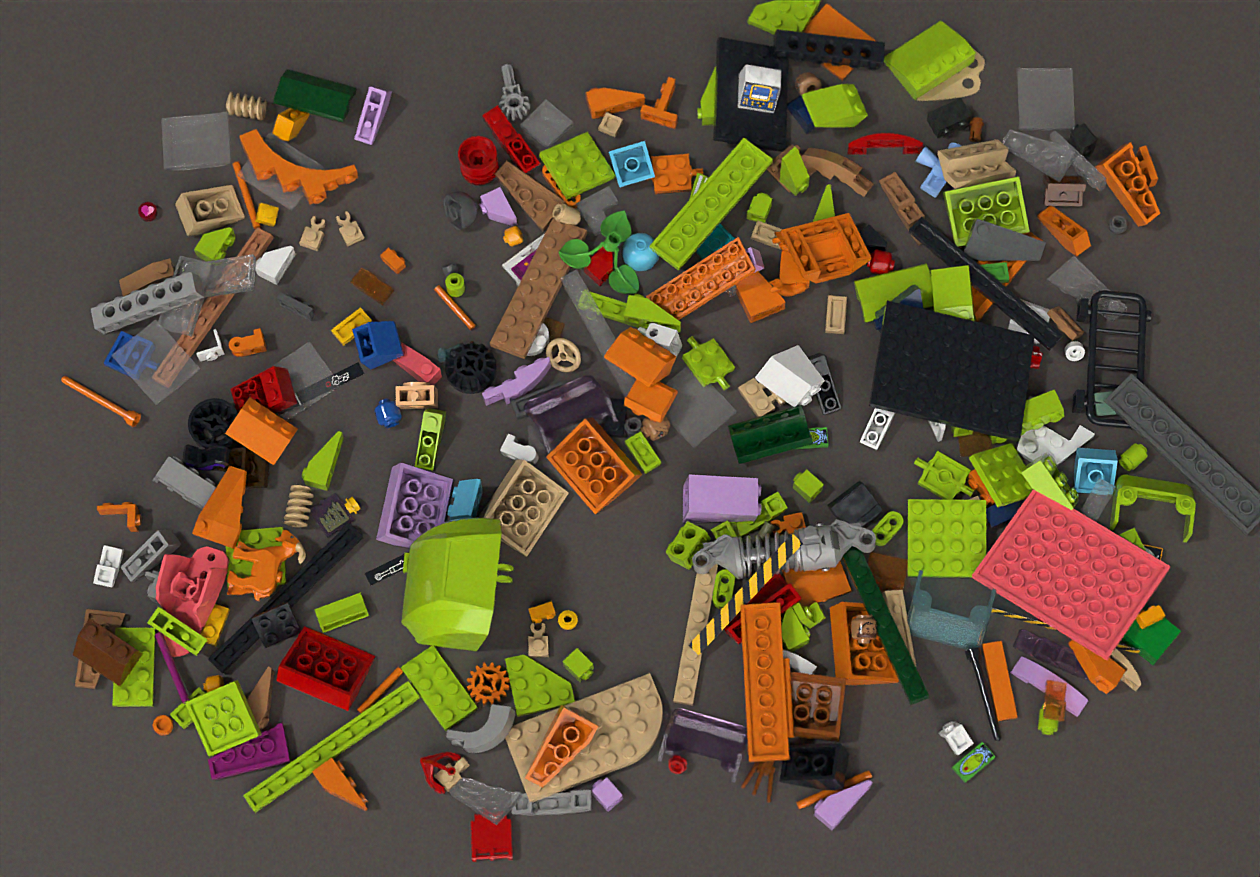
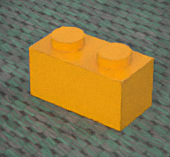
[528,601,556,623]
[1136,605,1166,629]

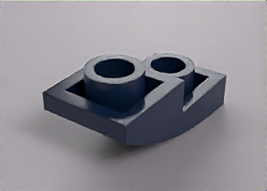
[986,500,1023,528]

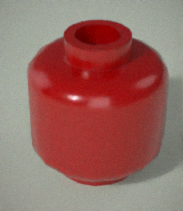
[867,249,895,275]

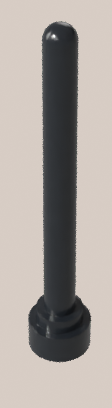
[965,647,1001,741]

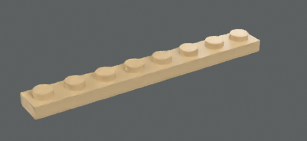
[673,560,718,706]

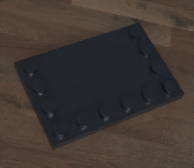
[713,37,788,152]

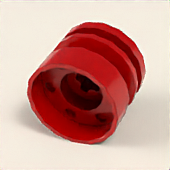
[458,136,499,185]

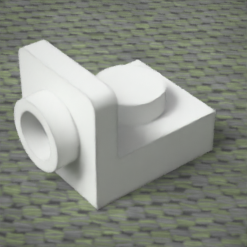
[939,722,974,755]

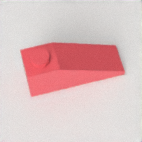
[393,342,442,385]

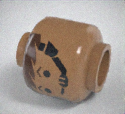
[851,615,877,644]

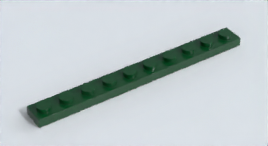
[842,546,929,705]

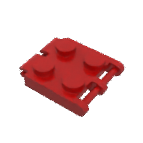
[471,812,513,862]

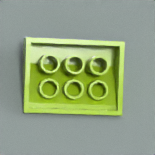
[884,21,976,100]
[943,177,1030,247]

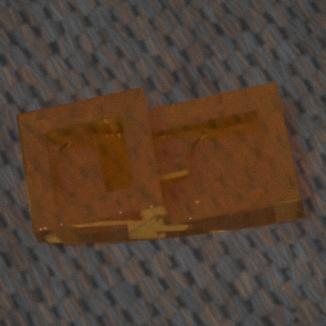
[350,268,394,305]
[1043,680,1067,722]

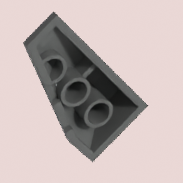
[963,219,1046,261]

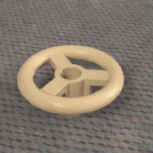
[546,338,581,372]

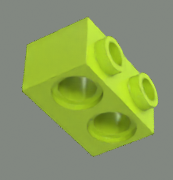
[666,521,711,570]

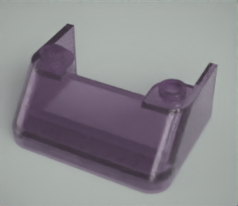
[524,375,617,453]
[658,709,748,783]

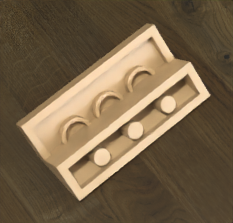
[938,139,1016,189]

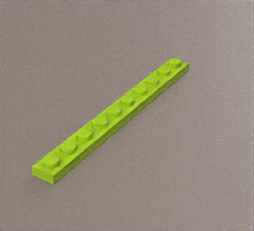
[243,681,420,813]

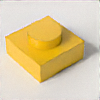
[255,203,279,227]

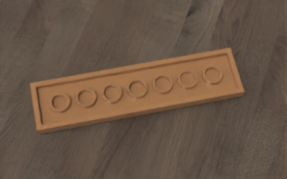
[490,218,588,359]

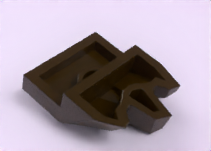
[218,448,269,489]

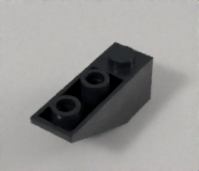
[808,353,842,415]

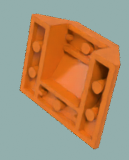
[781,213,872,284]

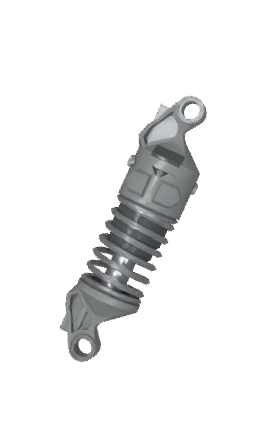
[692,520,876,580]

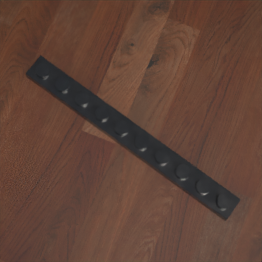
[909,217,1063,351]
[208,523,363,674]

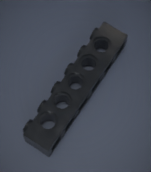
[772,29,885,71]

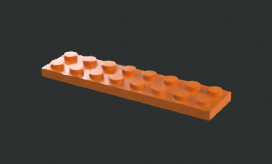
[740,603,789,762]

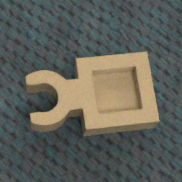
[336,212,364,247]
[299,216,326,251]
[528,623,549,658]

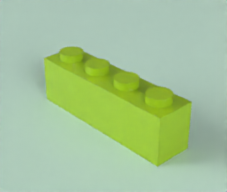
[989,390,1065,444]

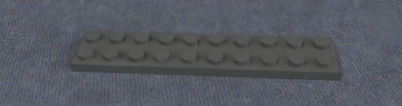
[1104,373,1260,535]

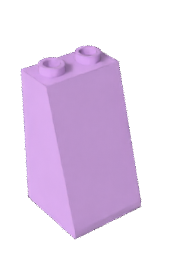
[683,475,761,523]

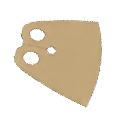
[917,50,985,101]

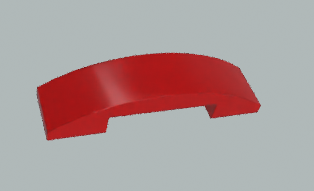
[847,133,923,155]

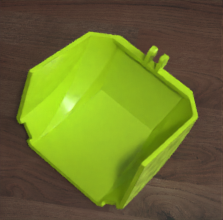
[401,518,514,652]

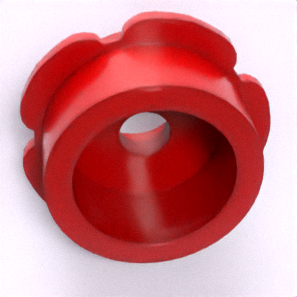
[668,755,688,774]

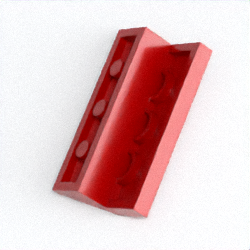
[724,573,802,645]

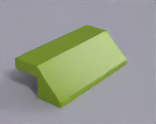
[854,264,934,323]

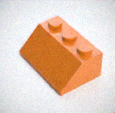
[604,327,676,388]
[225,397,298,465]

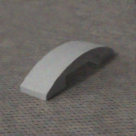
[512,790,592,815]

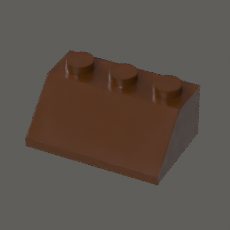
[73,618,143,687]

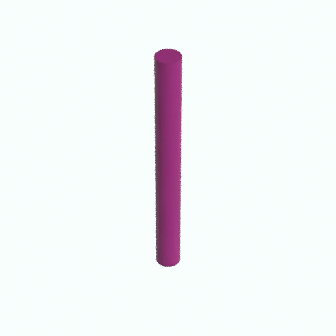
[155,632,190,704]

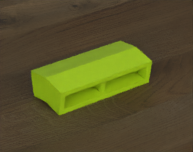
[314,592,369,633]

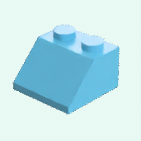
[609,141,655,188]
[1074,448,1118,495]
[447,479,483,521]

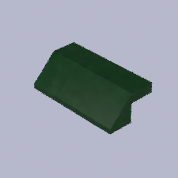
[273,69,356,122]
[728,405,813,464]

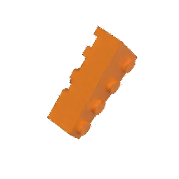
[1095,142,1161,227]

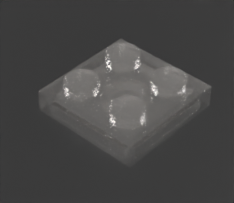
[521,100,573,149]

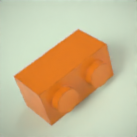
[380,247,406,275]

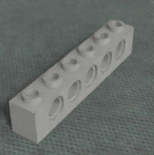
[91,271,204,334]

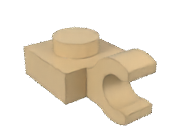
[434,758,469,792]

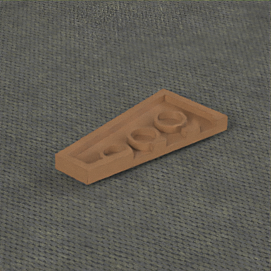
[495,161,565,232]
[75,609,126,689]

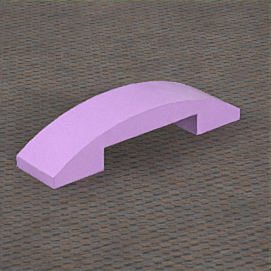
[1011,656,1088,717]

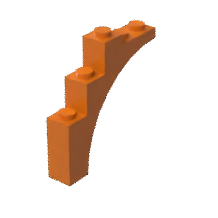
[239,129,358,205]

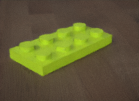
[112,628,156,707]
[401,646,478,732]

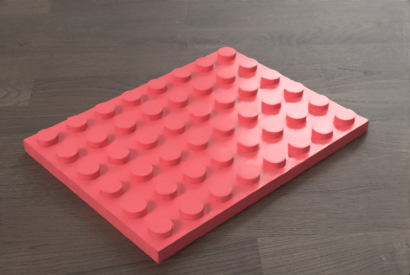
[972,489,1171,660]

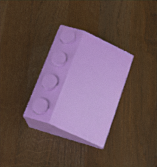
[376,463,453,548]

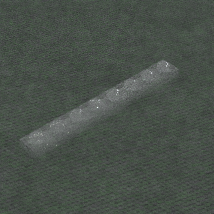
[560,270,636,397]

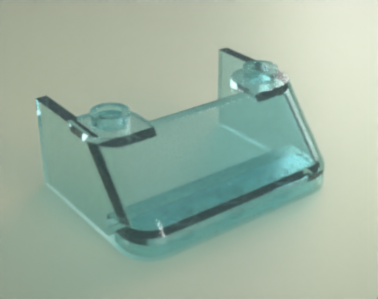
[907,570,996,650]

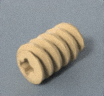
[226,92,267,121]
[284,485,314,528]

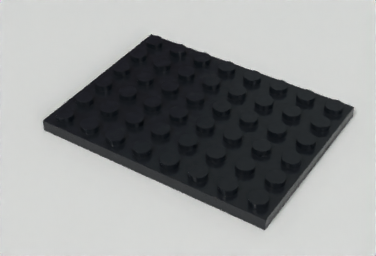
[869,300,1034,442]

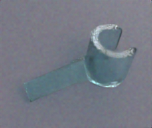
[437,343,460,362]

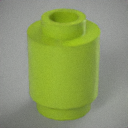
[445,273,465,297]
[1119,443,1148,471]
[1038,704,1059,735]

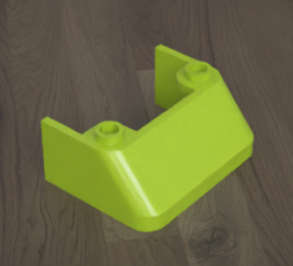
[1109,475,1196,543]

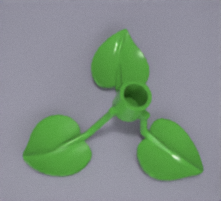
[558,211,639,294]

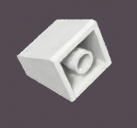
[755,345,825,407]

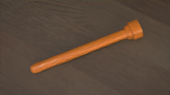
[61,376,141,427]

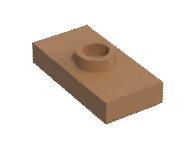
[1047,306,1084,341]

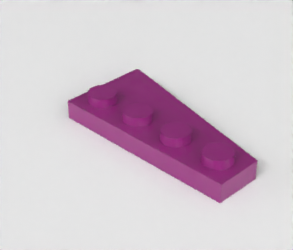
[208,723,291,780]

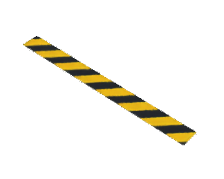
[689,534,803,655]
[990,608,1140,654]

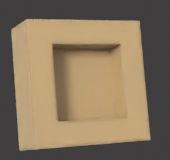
[599,112,623,137]

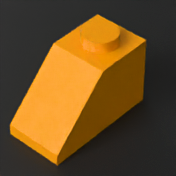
[272,108,310,141]

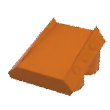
[624,379,678,423]

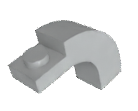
[446,704,516,753]

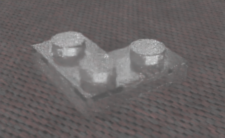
[576,186,618,236]

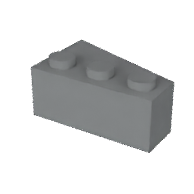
[152,456,216,509]

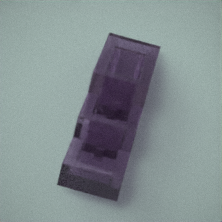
[1013,629,1089,681]

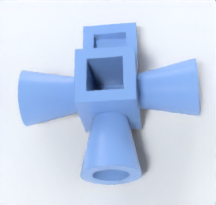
[916,143,964,198]

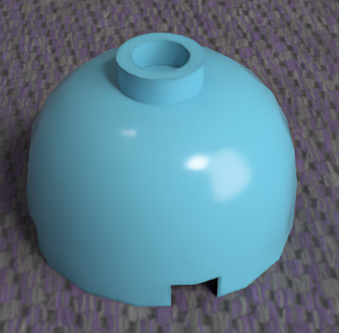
[622,233,659,271]

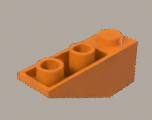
[312,758,368,811]

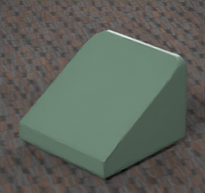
[1094,391,1116,416]

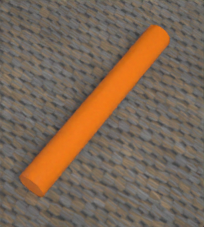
[434,285,476,330]
[357,667,403,714]

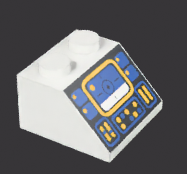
[738,65,781,113]

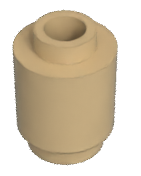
[552,204,581,226]

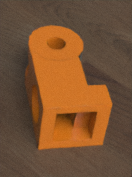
[229,328,267,357]

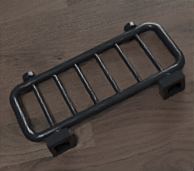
[1072,290,1151,428]

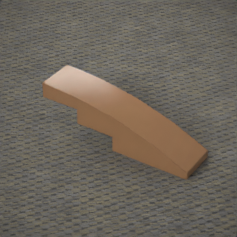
[879,172,925,246]

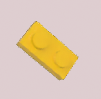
[331,307,372,346]
[200,604,230,646]

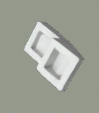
[93,545,124,587]

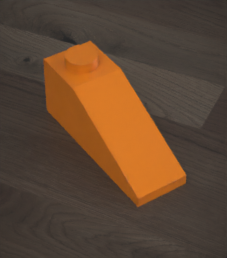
[586,88,645,119]
[1037,206,1091,257]
[1068,639,1126,694]

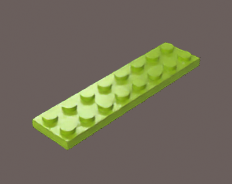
[649,138,773,271]

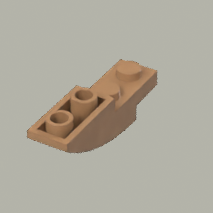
[801,148,874,197]

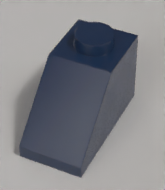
[787,96,817,134]

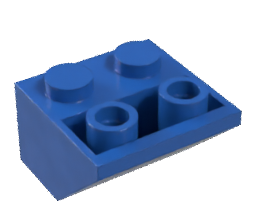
[352,321,404,369]

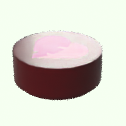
[138,202,158,222]

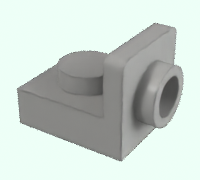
[145,571,159,603]

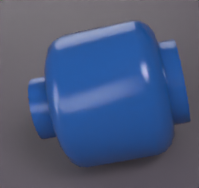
[374,398,402,428]

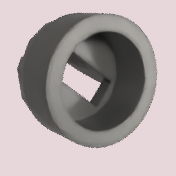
[442,262,458,276]

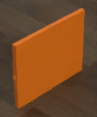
[804,4,876,81]
[781,561,852,607]

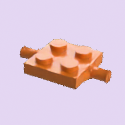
[647,154,703,194]

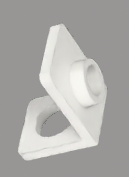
[196,329,224,362]

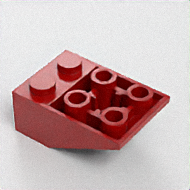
[231,366,297,413]

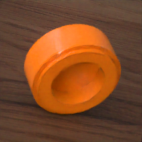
[153,715,174,736]

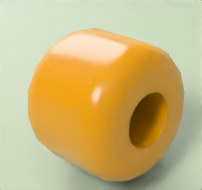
[503,226,523,246]
[203,675,224,693]

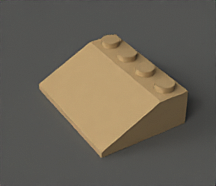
[478,459,569,556]

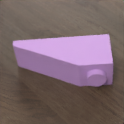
[355,86,392,145]
[814,780,872,831]

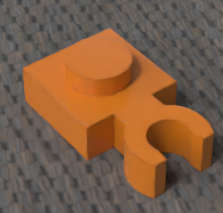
[771,512,806,536]

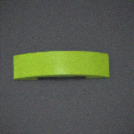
[711,492,788,539]

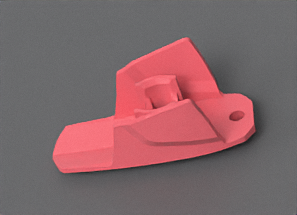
[155,546,229,657]

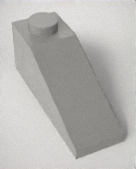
[120,529,181,582]

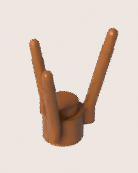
[741,761,776,803]

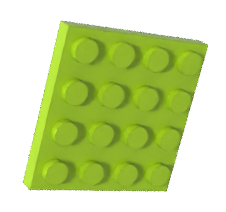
[908,499,986,578]

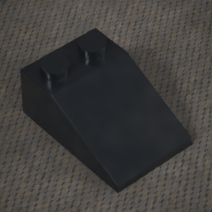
[779,743,849,790]

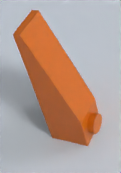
[192,466,247,549]
[525,705,599,788]

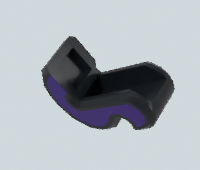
[182,444,230,471]

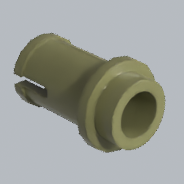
[754,521,776,547]

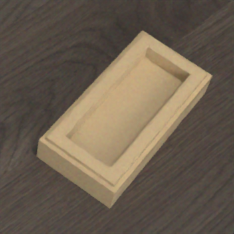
[825,295,847,334]

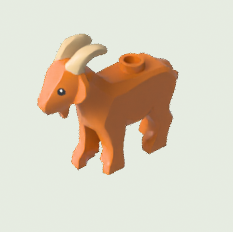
[227,530,306,602]

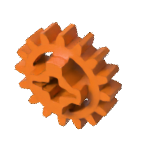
[467,662,510,706]

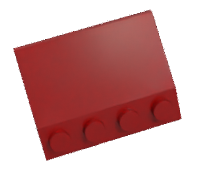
[277,626,375,711]

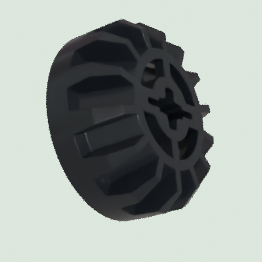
[445,341,497,394]
[188,398,238,449]

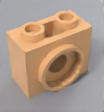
[396,382,438,409]

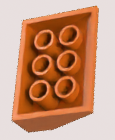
[546,418,642,514]
[830,602,899,685]

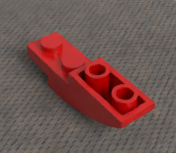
[482,105,540,174]

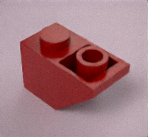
[584,247,613,286]

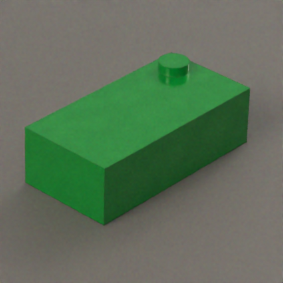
[1121,603,1181,665]

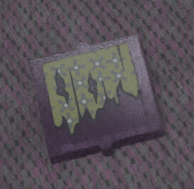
[310,493,354,538]

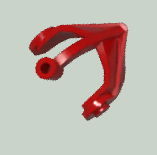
[420,752,462,794]

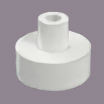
[1064,341,1085,361]

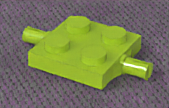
[682,336,735,390]
[914,451,975,500]

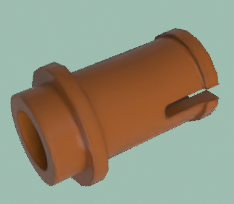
[969,117,984,142]

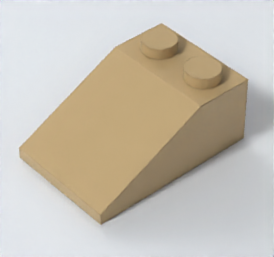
[175,185,245,236]

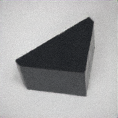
[859,224,887,252]

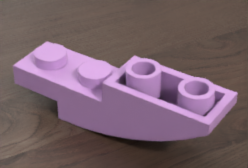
[482,357,551,406]

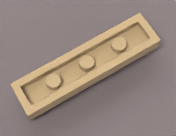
[882,590,916,666]

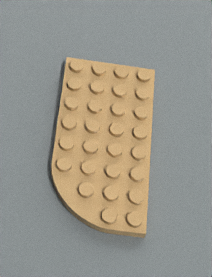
[505,673,663,802]

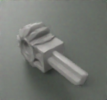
[499,64,530,122]

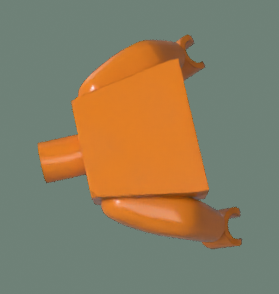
[769,231,810,297]

